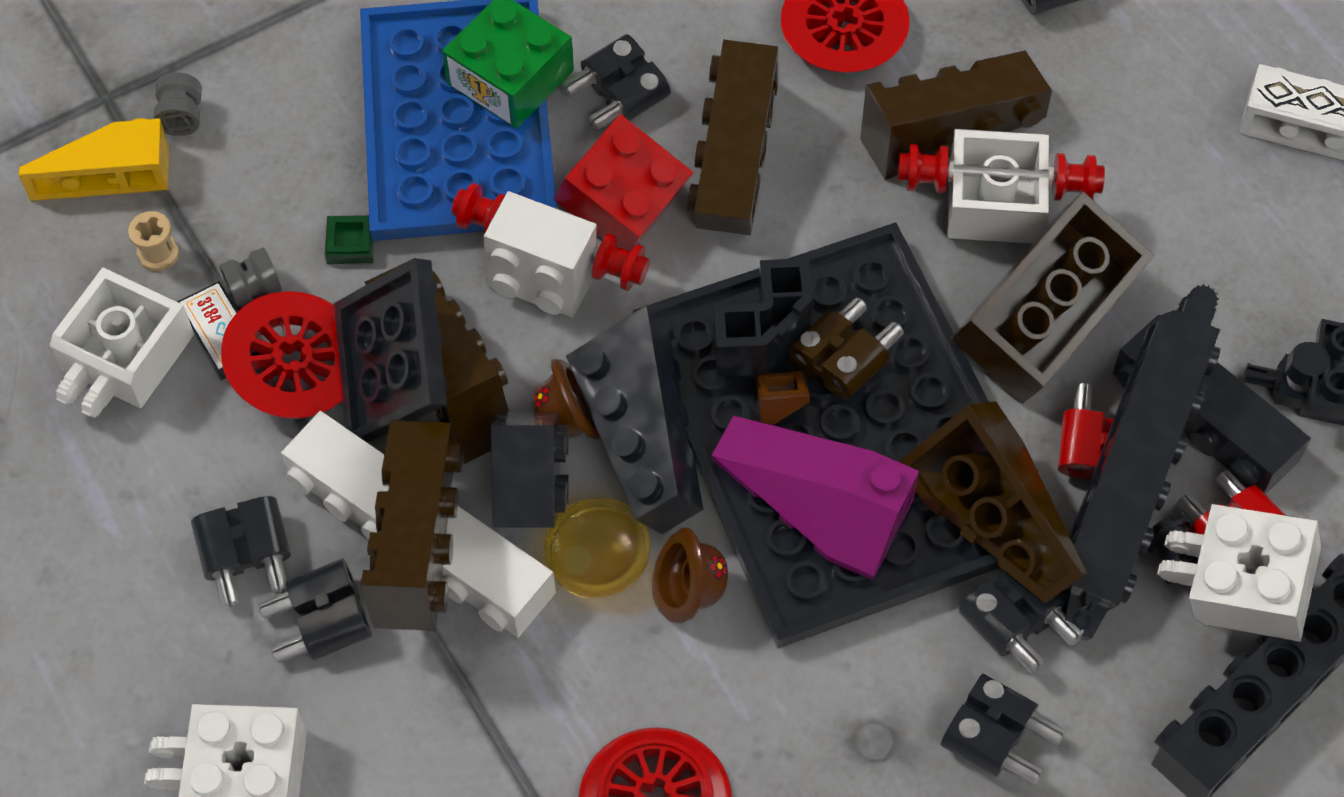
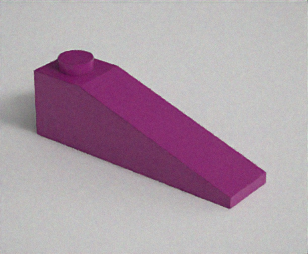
[712,416,919,580]

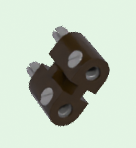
[787,298,903,400]

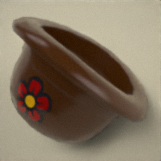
[533,359,600,439]
[652,528,728,623]

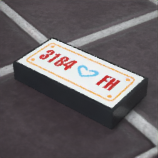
[177,281,263,380]

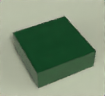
[325,215,375,264]

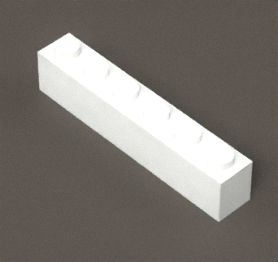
[281,411,556,638]

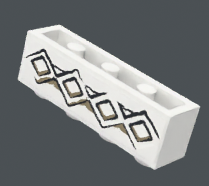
[1239,64,1344,161]

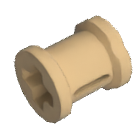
[128,211,180,272]

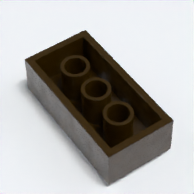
[950,192,1154,404]

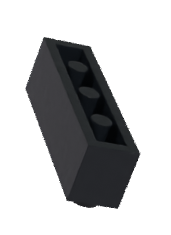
[1113,314,1311,494]

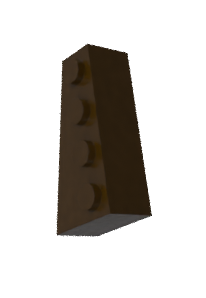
[860,50,1052,180]
[361,420,463,631]

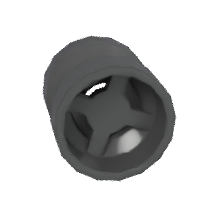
[153,72,202,136]
[219,247,282,309]

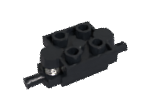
[1243,319,1344,426]

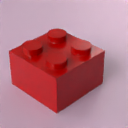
[553,114,693,251]

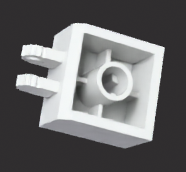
[49,267,194,418]
[1157,504,1321,642]
[144,704,307,797]

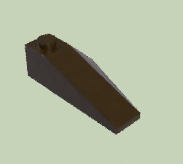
[899,401,1087,603]

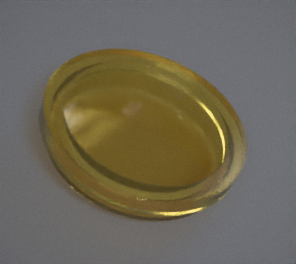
[544,497,651,598]

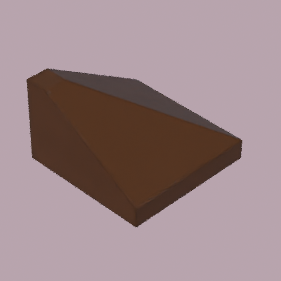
[755,371,810,425]

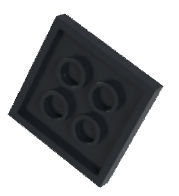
[334,258,447,442]

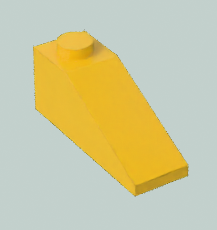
[18,118,169,201]

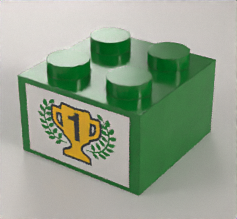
[442,0,574,129]

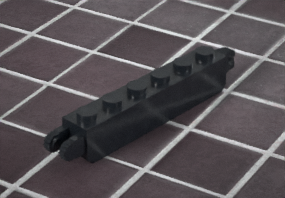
[1061,284,1221,641]

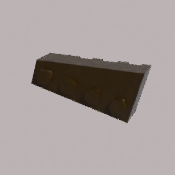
[687,39,779,236]
[364,258,509,464]

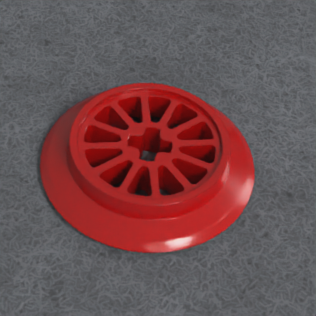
[780,0,910,73]
[221,291,343,418]
[578,727,732,797]

